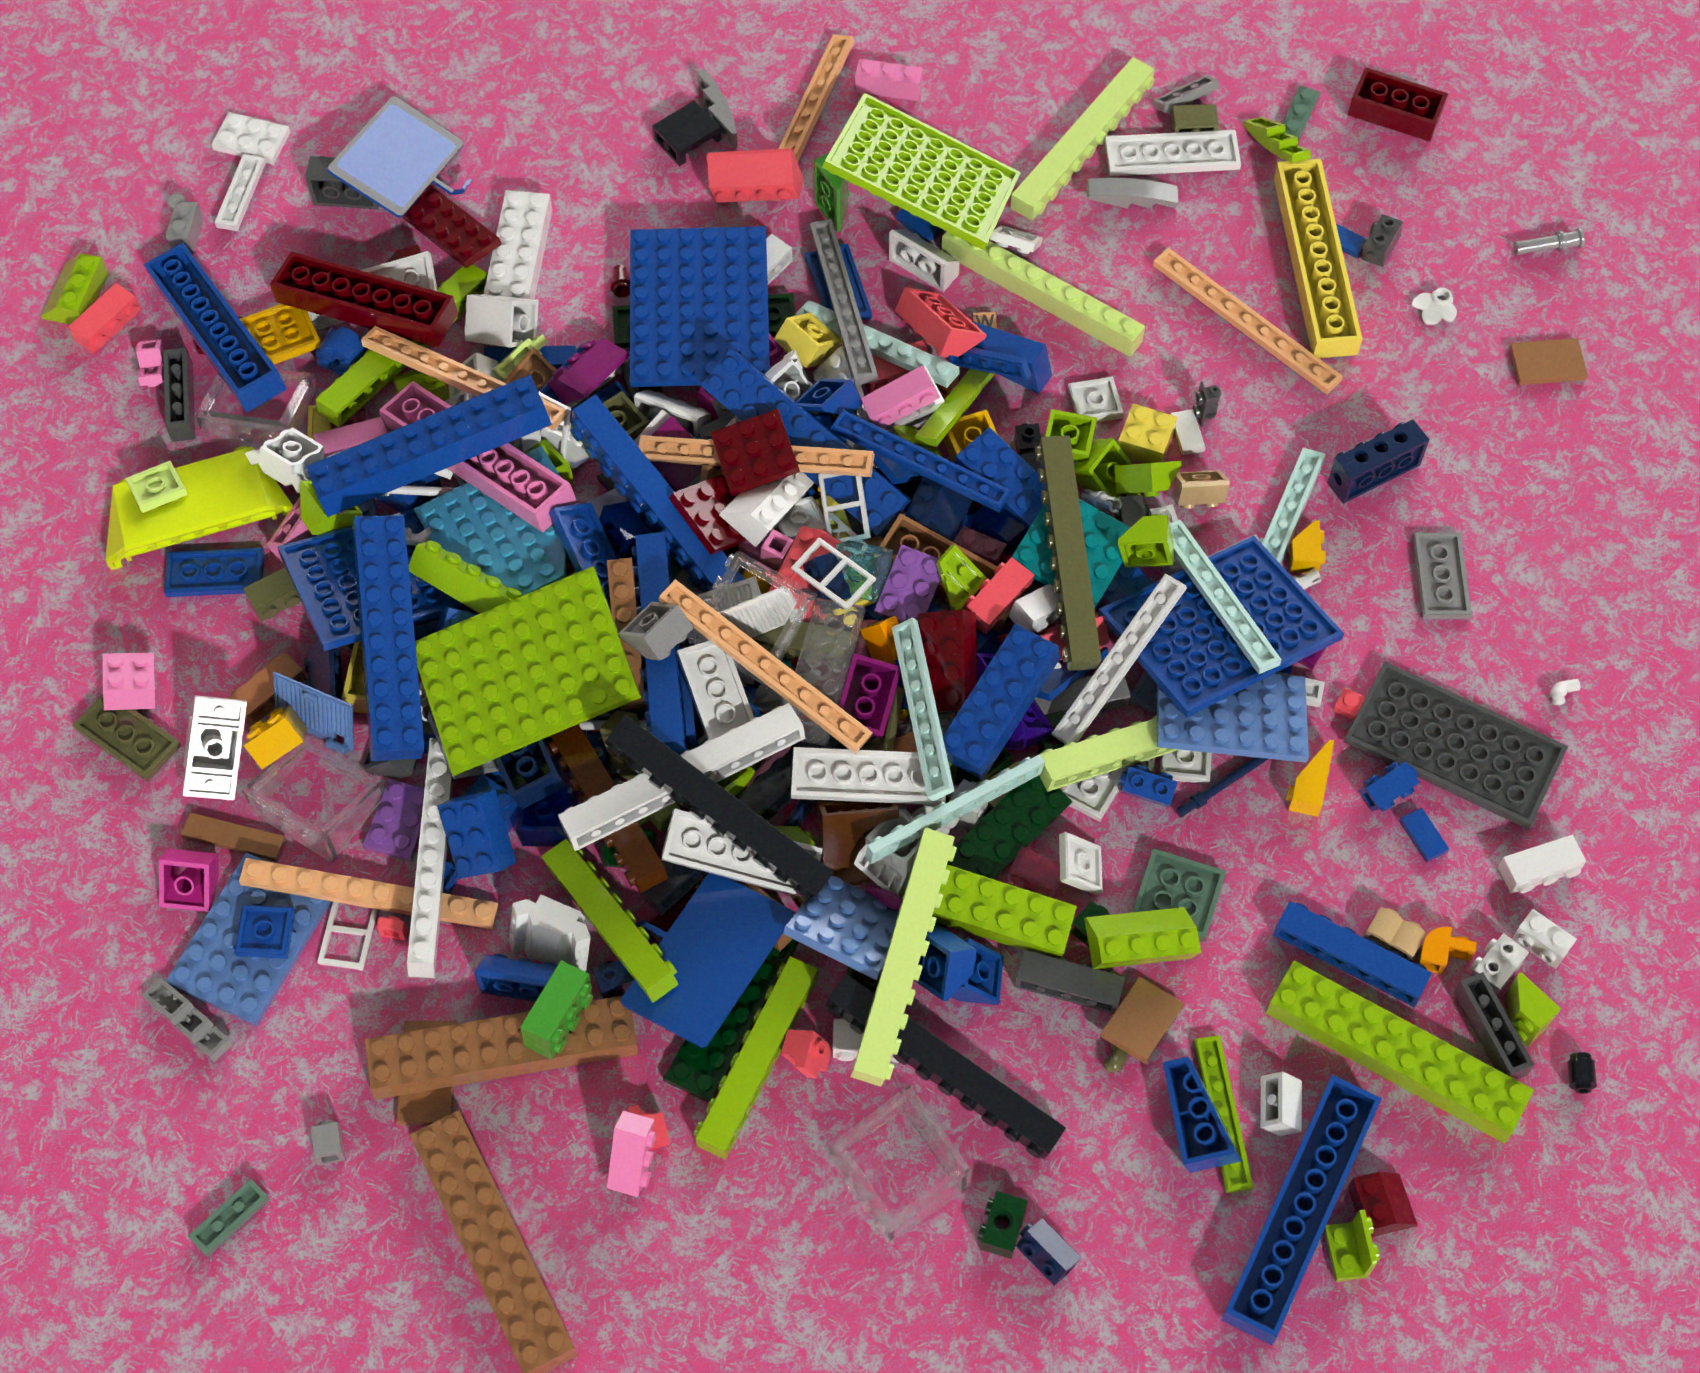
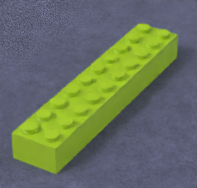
[1266,961,1534,1144]

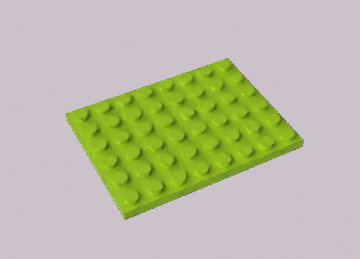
[822,93,1021,250]
[415,566,641,776]

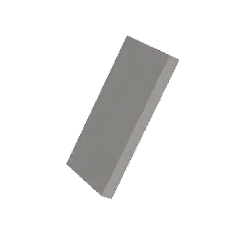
[1412,533,1472,619]

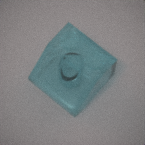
[836,540,893,602]

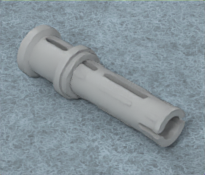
[1514,228,1585,256]

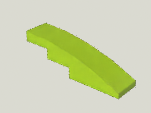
[1243,117,1311,163]

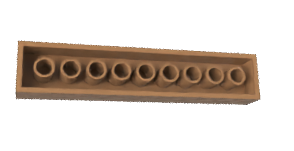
[365,996,638,1100]
[410,1110,578,1373]

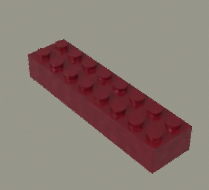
[269,251,458,348]

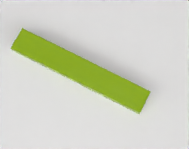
[915,369,995,447]
[1193,1035,1254,1194]

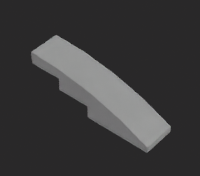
[697,69,738,149]
[1086,178,1179,209]
[141,977,234,1062]

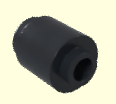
[1567,1052,1597,1094]

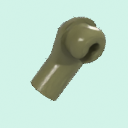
[1104,1043,1128,1073]

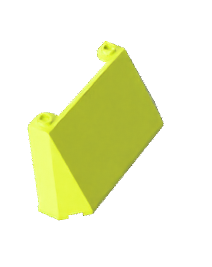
[105,446,293,570]

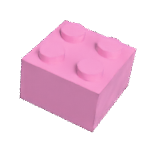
[102,653,155,710]

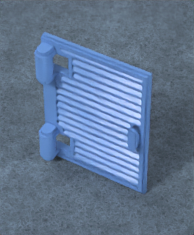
[273,672,354,754]

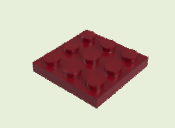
[710,409,800,496]
[669,474,748,555]

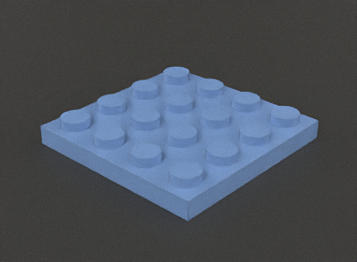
[783,875,899,980]

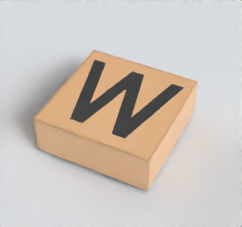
[973,312,997,329]

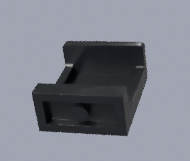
[652,101,722,167]

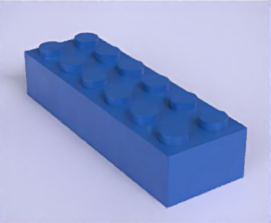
[943,624,1060,780]

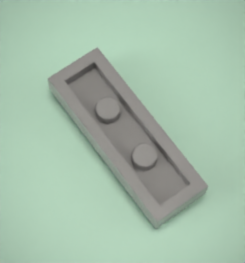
[1153,75,1220,113]

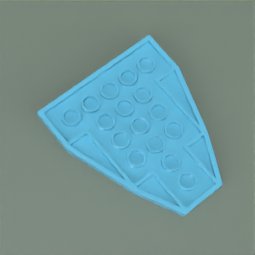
[414,446,568,596]

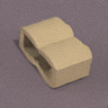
[1363,907,1426,962]

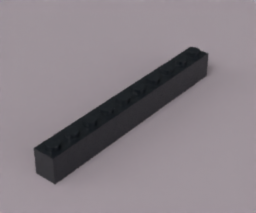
[604,715,834,898]
[639,725,847,915]
[825,974,1066,1159]

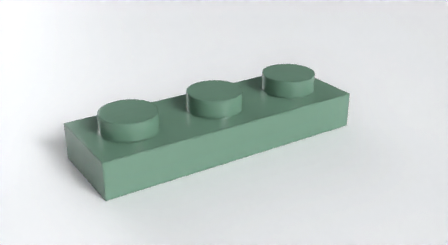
[1282,85,1320,143]
[188,1179,270,1258]

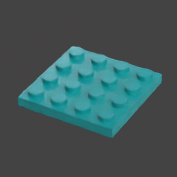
[1012,499,1131,610]

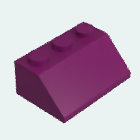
[547,338,630,405]
[838,653,901,738]

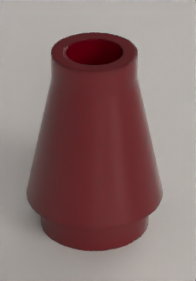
[610,265,630,298]

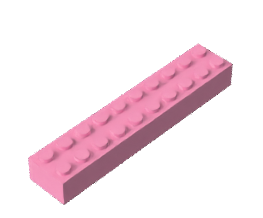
[379,381,577,533]

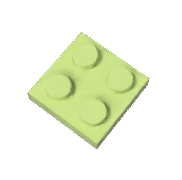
[125,461,187,513]

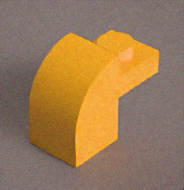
[1417,927,1477,974]

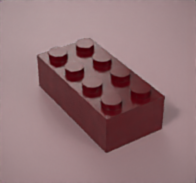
[1348,67,1448,142]
[918,610,977,714]

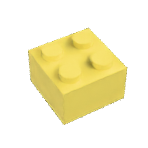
[774,312,843,368]
[1118,403,1177,463]

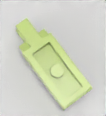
[492,334,548,381]

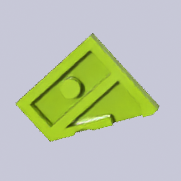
[936,545,987,610]

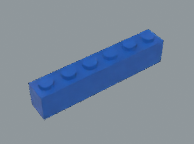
[1273,901,1432,1008]

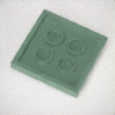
[1133,848,1226,942]

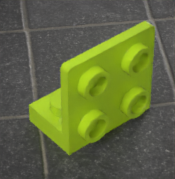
[1324,1209,1380,1282]

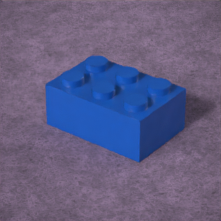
[438,790,517,879]

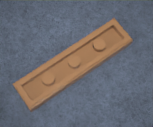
[181,812,286,862]

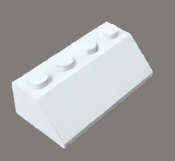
[719,472,814,547]

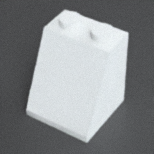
[464,294,539,347]

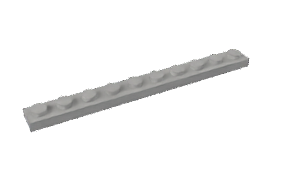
[810,219,878,386]

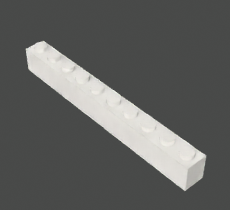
[558,703,806,851]
[407,738,453,978]

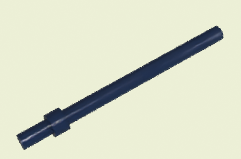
[1176,757,1268,817]

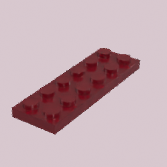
[402,185,502,268]

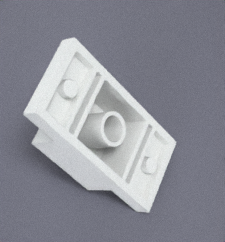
[182,695,247,800]

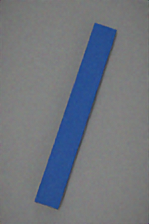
[831,410,1011,513]

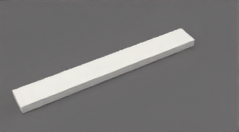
[1051,573,1187,744]

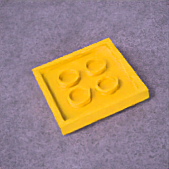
[240,304,321,365]

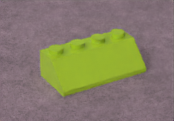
[1084,907,1201,969]

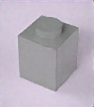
[310,1120,346,1166]

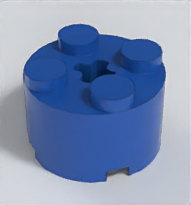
[316,326,369,377]

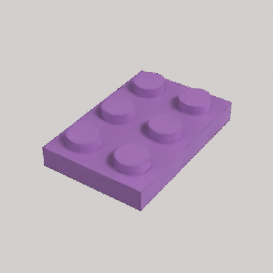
[874,544,941,623]
[363,779,425,861]

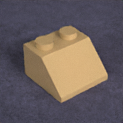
[1174,470,1229,509]

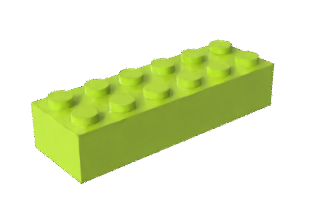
[932,865,1077,958]

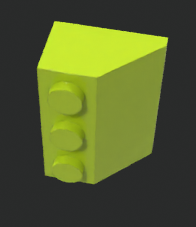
[41,253,108,324]

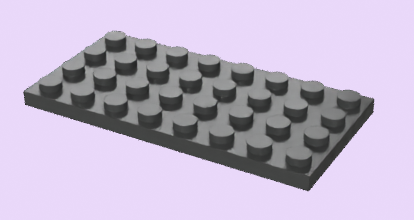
[1344,662,1568,830]

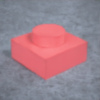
[1333,688,1366,720]
[376,916,408,940]

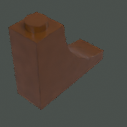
[819,801,899,870]

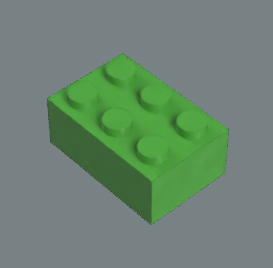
[520,960,593,1060]

